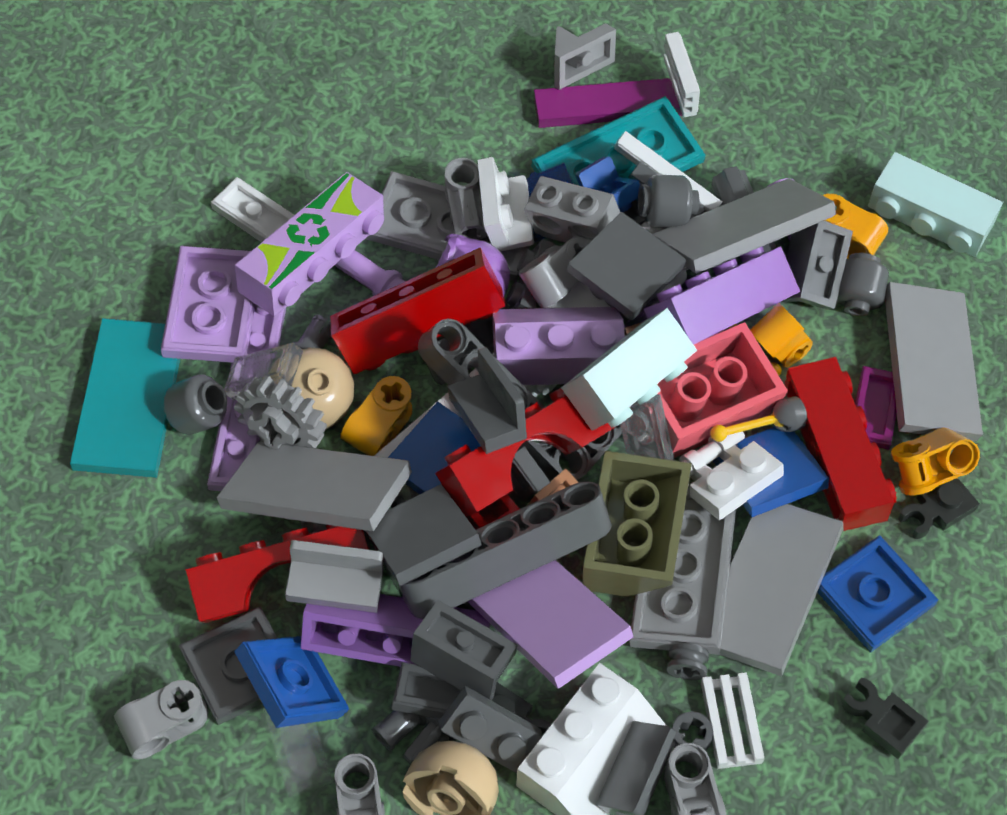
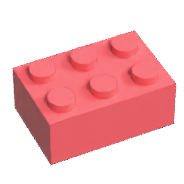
[640,322,788,460]

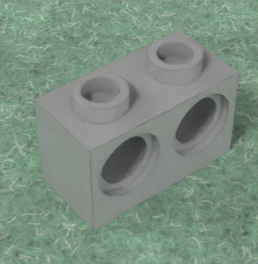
[524,176,620,243]

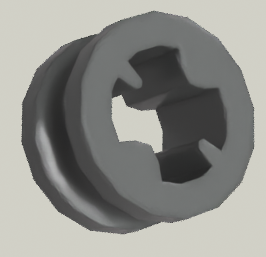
[667,643,709,680]
[672,711,713,751]

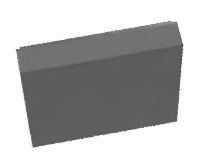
[567,212,686,320]
[364,484,482,586]
[179,606,277,725]

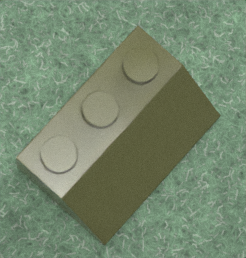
[583,451,692,597]

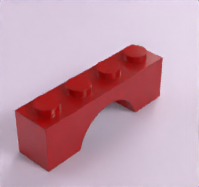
[435,388,615,517]
[185,524,370,623]

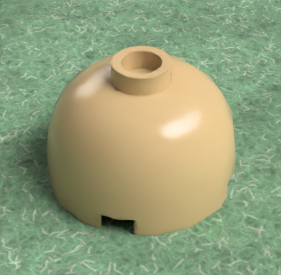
[271,347,354,430]
[402,741,499,815]

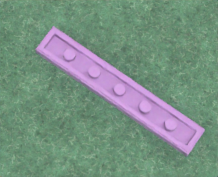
[207,304,287,491]

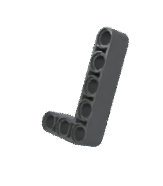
[418,319,641,482]
[383,481,612,619]

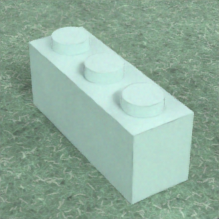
[868,152,1003,257]
[561,308,697,430]

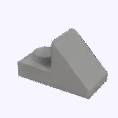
[554,23,616,90]

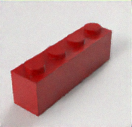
[330,247,505,374]
[784,357,897,531]

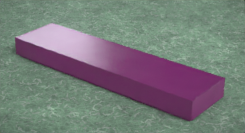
[533,78,683,128]

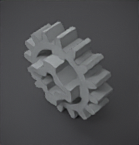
[234,376,327,450]

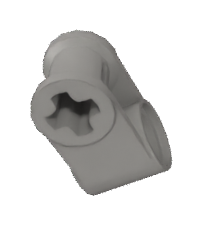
[518,237,590,308]
[114,680,209,760]
[664,743,727,815]
[334,754,385,815]

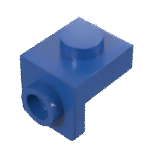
[576,156,640,212]

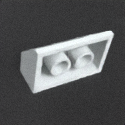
[516,663,666,815]

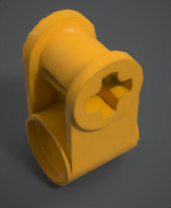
[823,193,888,259]
[750,303,813,368]
[341,376,412,456]
[891,427,980,496]

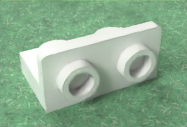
[477,157,534,252]

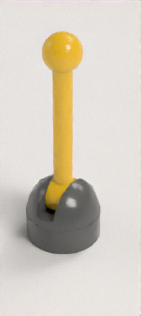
[710,396,807,442]

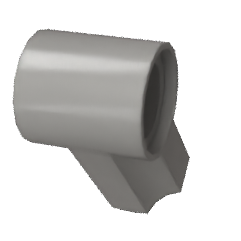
[445,158,488,240]

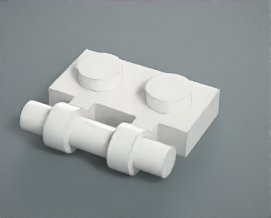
[680,432,784,521]

